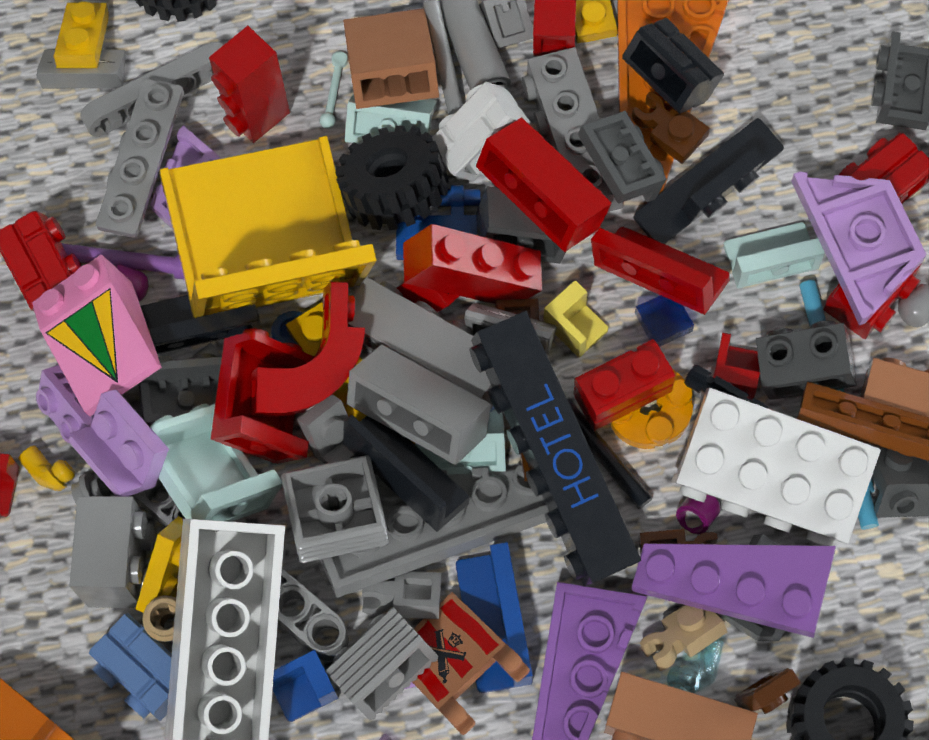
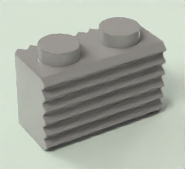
[325,607,438,720]

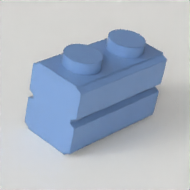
[89,613,172,721]

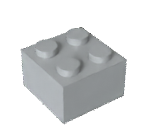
[69,496,155,608]

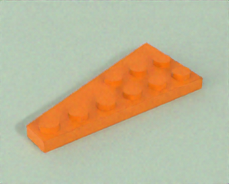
[617,0,729,195]

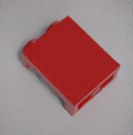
[210,328,314,464]

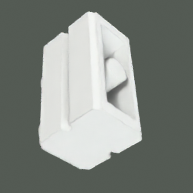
[432,81,531,181]

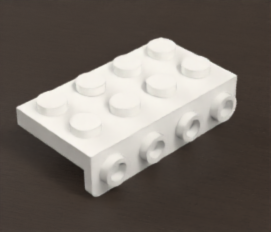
[671,388,881,546]

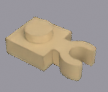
[640,605,728,671]

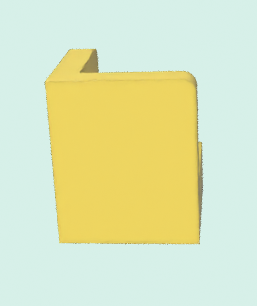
[543,280,608,358]

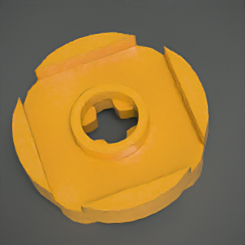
[610,369,693,449]

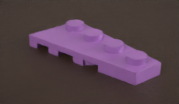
[632,544,836,638]
[532,582,648,740]

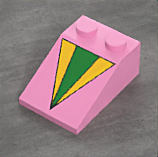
[32,254,162,416]

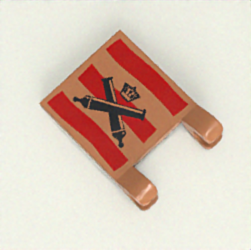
[412,592,530,735]

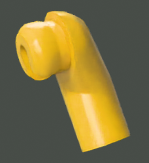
[18,445,75,491]

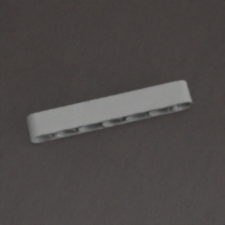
[129,478,349,661]

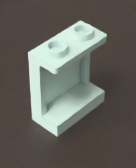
[150,404,283,522]

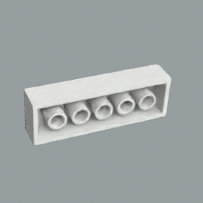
[165,519,285,740]

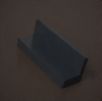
[140,295,262,354]
[343,415,470,532]

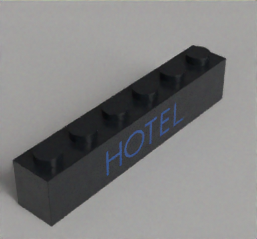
[469,311,642,586]

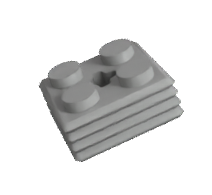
[281,455,389,563]

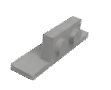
[96,79,184,238]

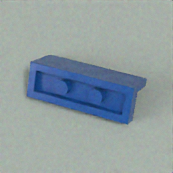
[456,542,533,693]

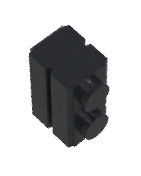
[622,18,724,114]

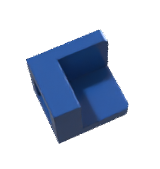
[272,650,339,722]

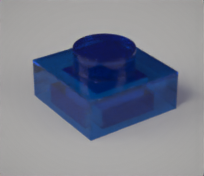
[635,295,694,347]

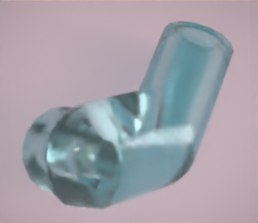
[667,639,724,693]

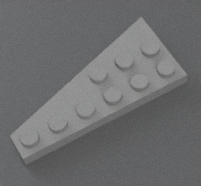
[321,465,549,598]

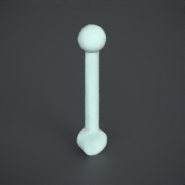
[319,51,348,129]

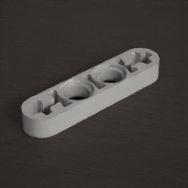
[80,42,223,137]

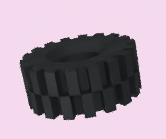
[335,126,449,230]

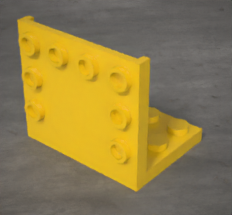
[159,136,377,318]

